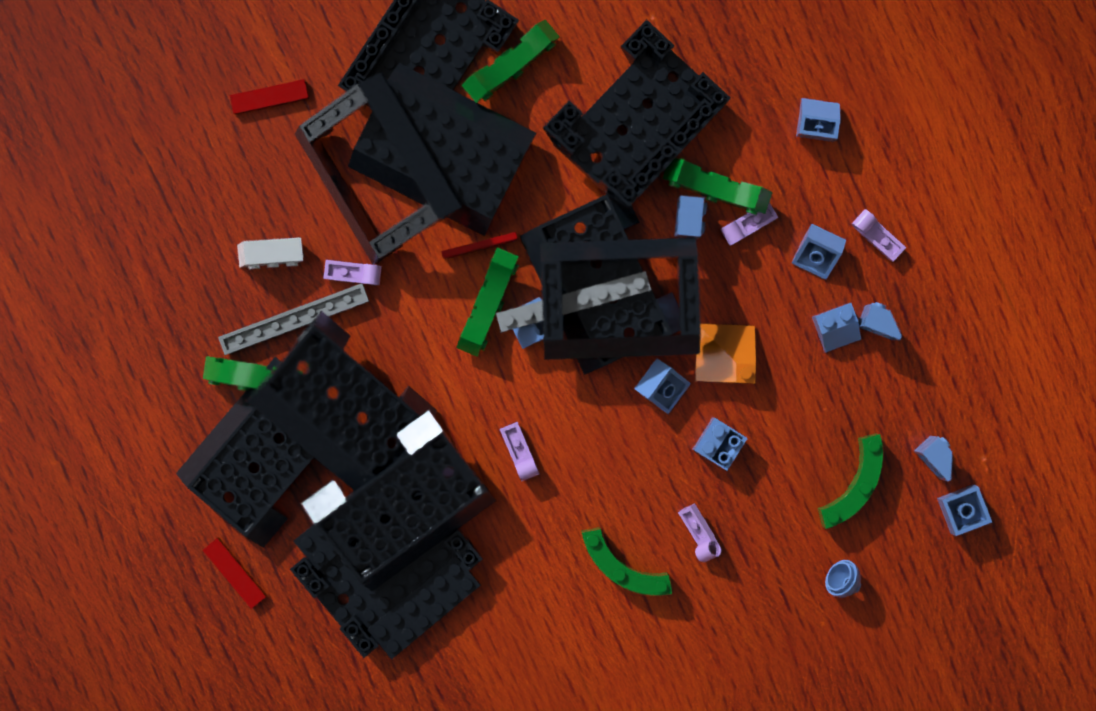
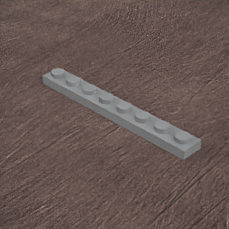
[496,271,651,332]
[218,283,369,355]

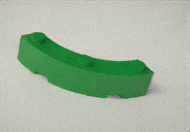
[462,19,560,103]
[662,158,773,215]
[456,248,519,357]
[203,356,303,391]
[817,433,883,529]
[581,527,672,595]

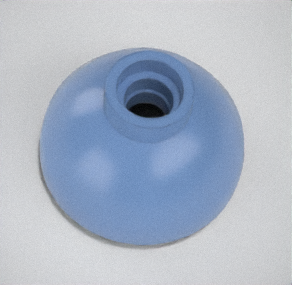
[825,560,861,598]

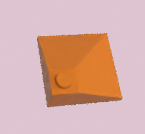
[695,324,756,383]

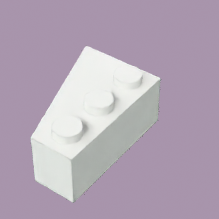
[237,238,303,269]

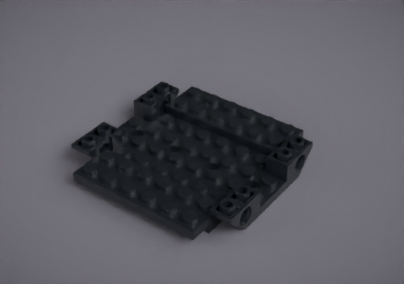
[290,490,483,659]

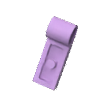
[720,202,778,246]
[852,209,906,262]
[323,260,382,285]
[500,422,539,481]
[678,503,721,562]

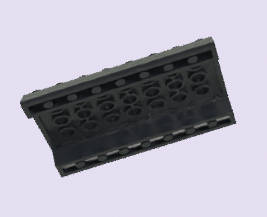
[348,63,537,236]

